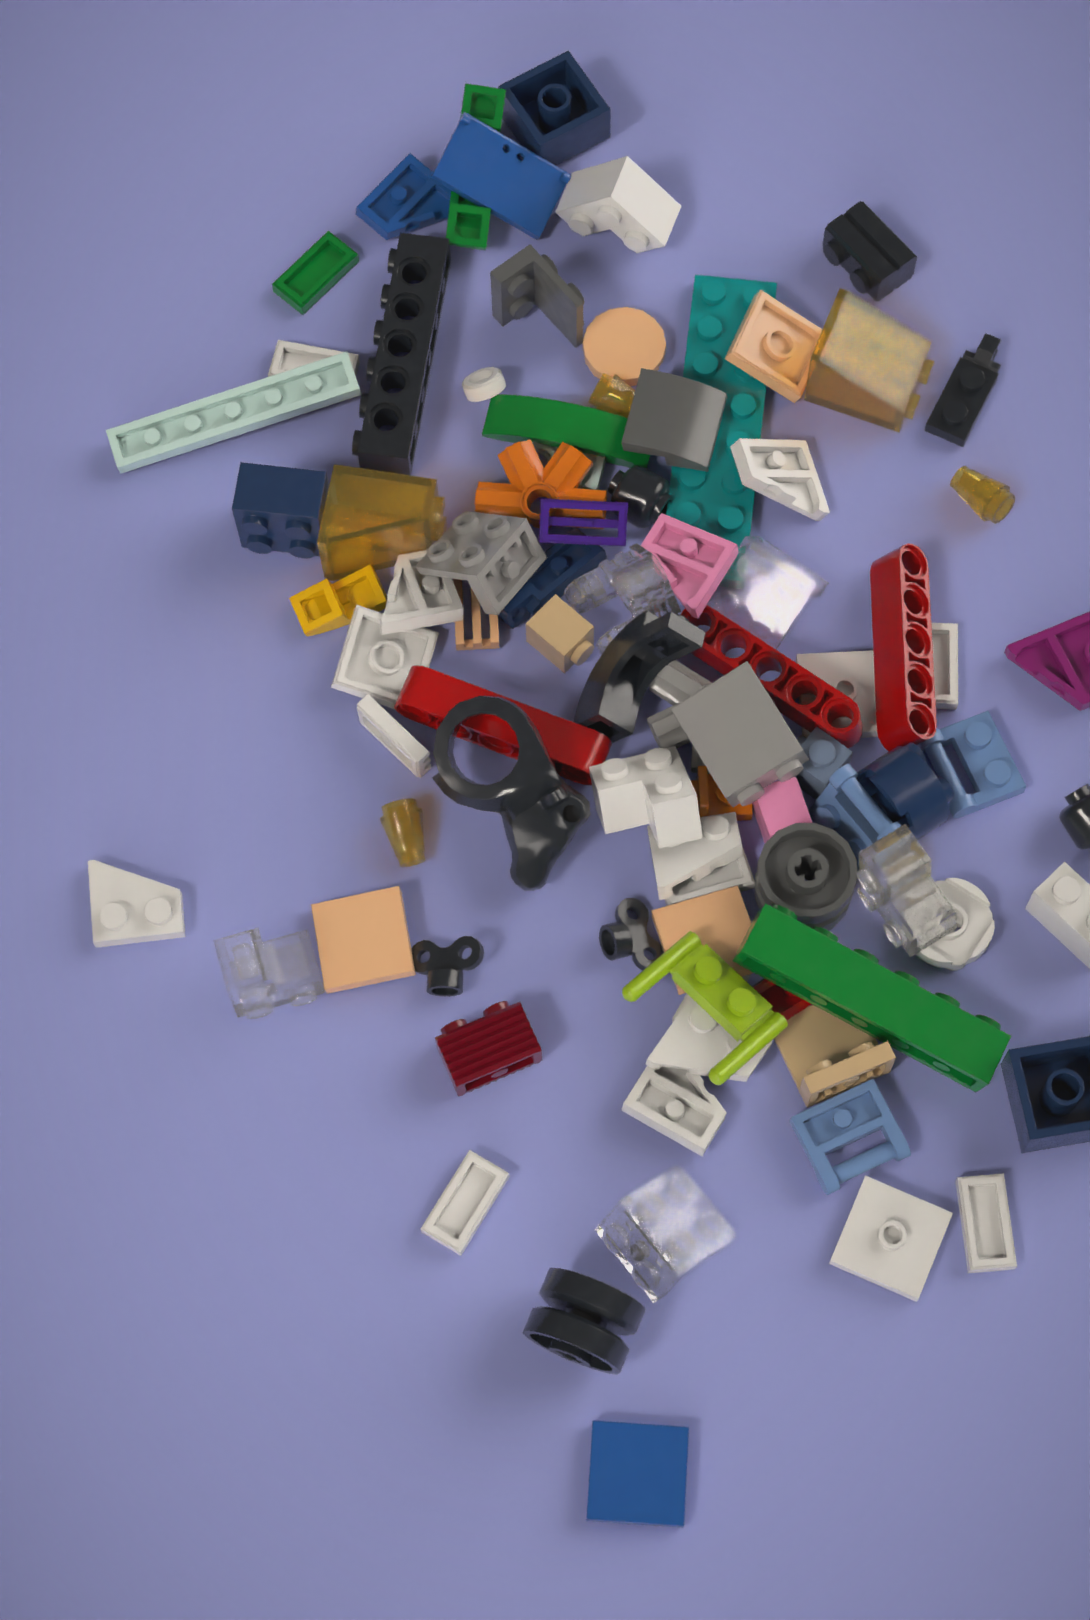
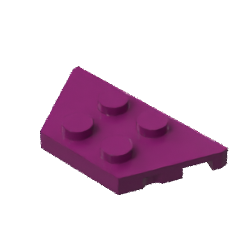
[1004,611,1090,711]

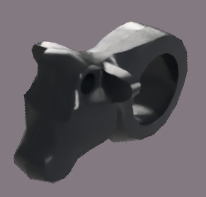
[432,695,590,891]

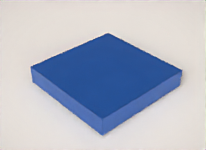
[586,1420,689,1528]

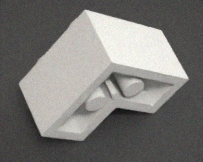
[555,156,681,253]
[589,746,703,849]
[1025,862,1090,969]

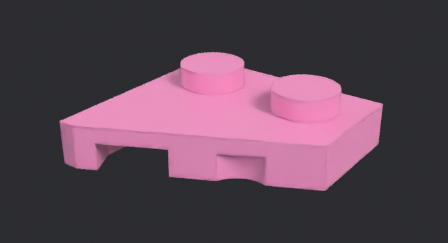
[640,513,739,619]

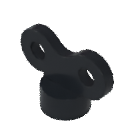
[599,898,664,971]
[411,936,484,997]

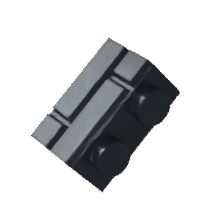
[822,201,917,302]

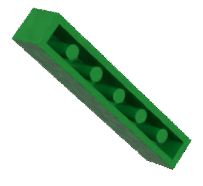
[733,903,1011,1093]

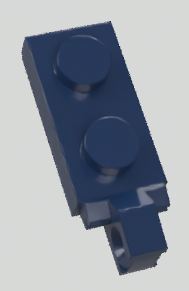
[500,528,607,629]

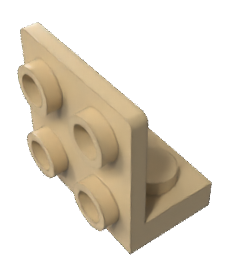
[774,1005,896,1108]

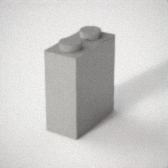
[671,661,809,807]

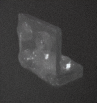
[707,536,829,650]

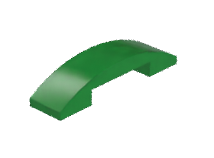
[445,83,506,251]
[482,394,651,468]

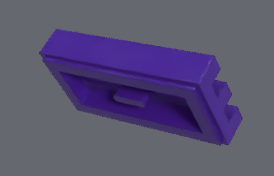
[539,499,628,546]

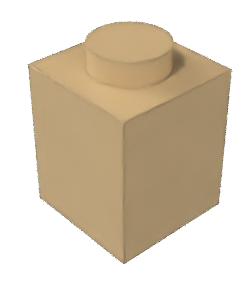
[525,594,594,674]

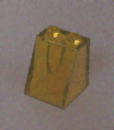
[804,288,935,432]
[317,464,447,581]

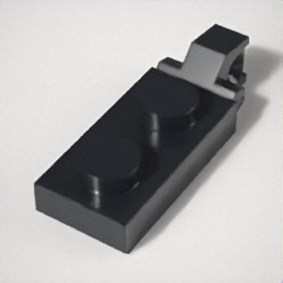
[924,333,1001,447]

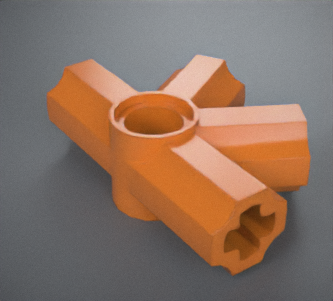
[475,440,607,530]

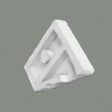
[730,438,830,521]
[380,550,464,635]
[647,812,743,900]
[646,997,773,1082]
[621,1066,727,1156]

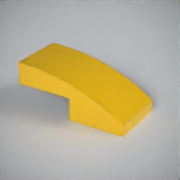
[289,565,387,637]

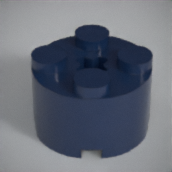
[856,743,954,851]

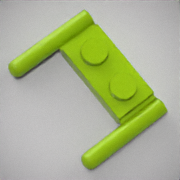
[622,931,788,1085]

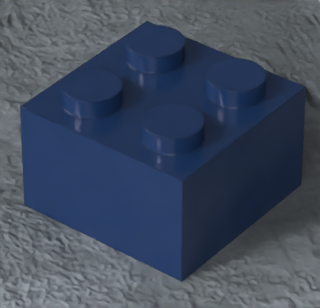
[498,50,611,165]
[232,462,334,559]
[1001,1036,1090,1153]

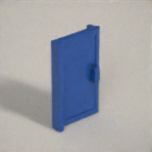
[429,111,571,240]

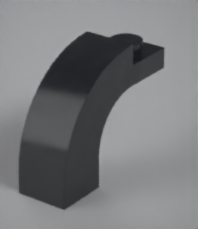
[573,610,705,743]

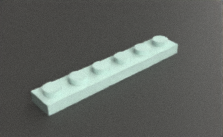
[106,351,362,474]

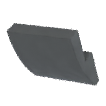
[621,368,727,471]

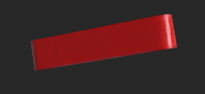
[870,543,937,751]
[681,605,863,748]
[394,665,612,785]

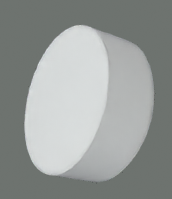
[462,367,506,402]

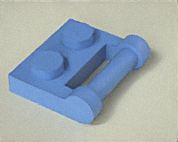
[918,711,1026,819]
[808,764,907,880]
[789,1079,911,1195]

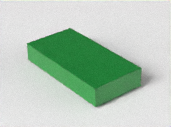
[272,231,359,315]

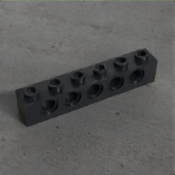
[352,233,451,479]

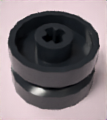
[522,1268,645,1374]

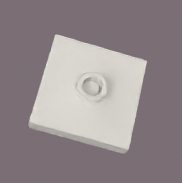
[331,605,439,709]
[796,650,878,738]
[829,1175,953,1302]

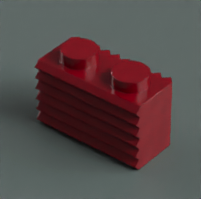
[435,1001,542,1096]

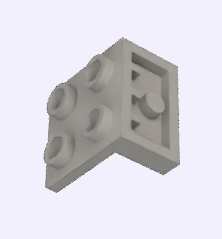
[416,511,547,615]

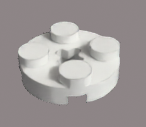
[902,878,995,971]

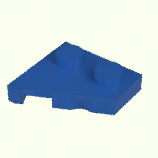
[355,153,451,240]

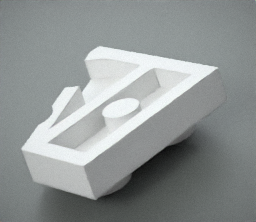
[88,860,186,948]

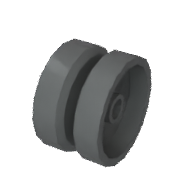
[754,823,858,930]

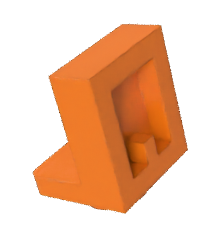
[691,766,753,821]

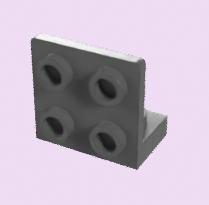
[490,244,584,348]

